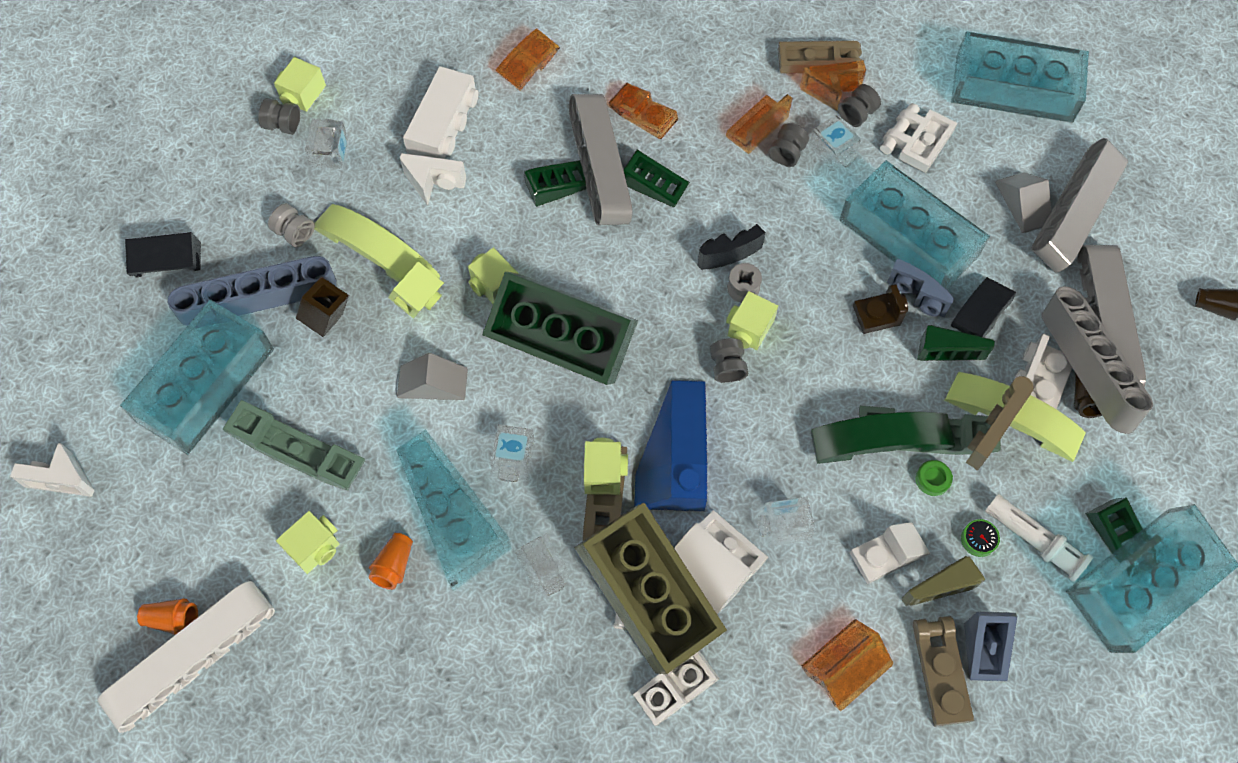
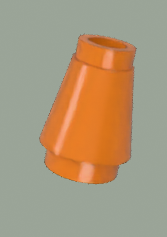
[369,533,413,590]
[137,598,198,635]

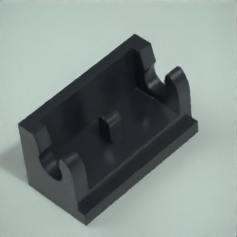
[125,232,201,278]

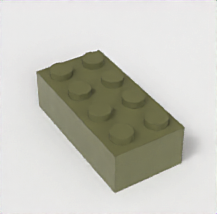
[574,503,727,674]

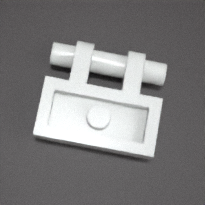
[880,103,957,173]

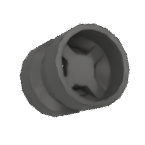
[838,84,881,127]
[258,98,300,135]
[768,123,809,167]
[710,338,748,383]

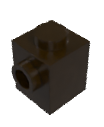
[296,276,349,337]

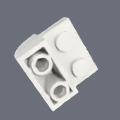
[674,510,768,614]

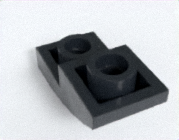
[697,224,766,270]
[951,277,1016,337]

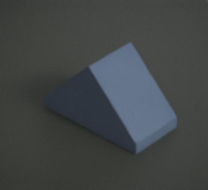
[964,612,1018,681]

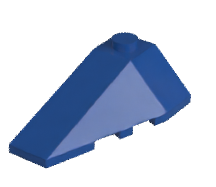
[634,380,707,512]

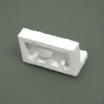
[1014,334,1072,410]

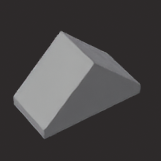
[995,172,1051,233]
[397,353,468,400]

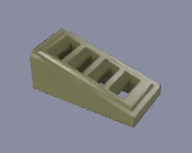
[902,556,985,606]

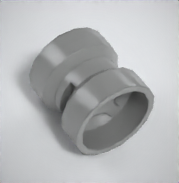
[268,203,315,247]

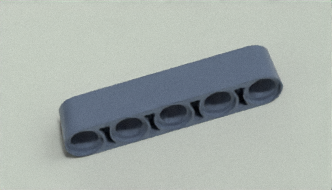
[167,256,337,327]

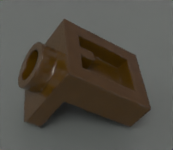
[853,284,908,334]

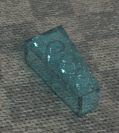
[396,429,512,591]

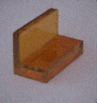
[726,94,793,154]
[801,619,893,711]

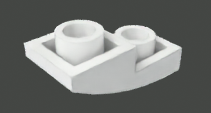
[633,651,720,726]

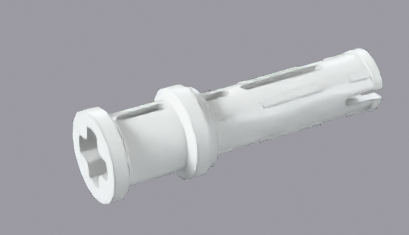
[985,494,1094,582]

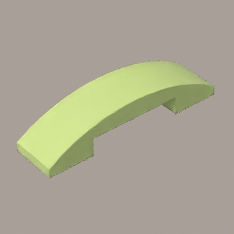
[314,204,432,282]
[944,372,1086,462]

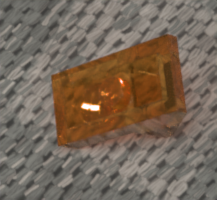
[800,60,866,111]

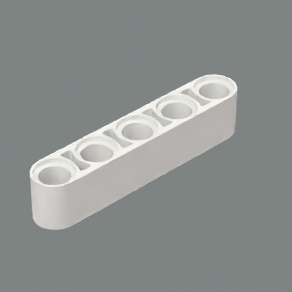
[97,581,275,733]

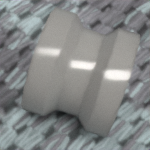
[727,263,762,303]

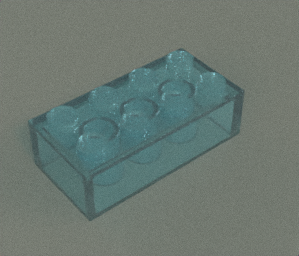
[951,31,1089,123]
[839,160,990,290]
[120,300,274,455]
[1066,504,1238,653]

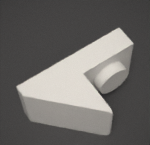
[400,153,466,205]
[10,443,94,497]
[850,522,930,584]

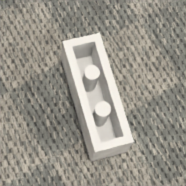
[403,66,479,159]

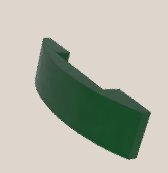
[811,412,955,464]

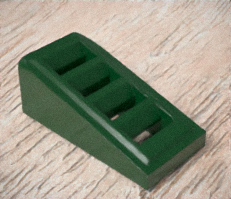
[623,149,690,208]
[524,160,587,207]
[917,325,995,361]
[1085,497,1160,578]

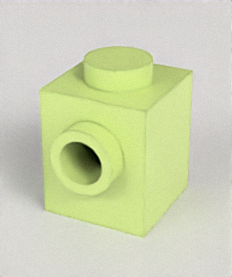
[274,57,326,112]
[468,247,518,304]
[388,261,444,318]
[726,291,778,350]
[584,438,628,495]
[275,511,340,574]

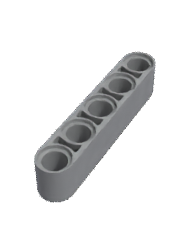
[569,94,632,225]
[1031,138,1128,273]
[1078,245,1146,387]
[1042,286,1153,434]

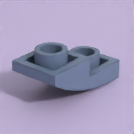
[887,258,954,317]

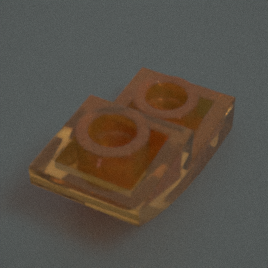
[495,28,560,91]
[608,83,678,139]

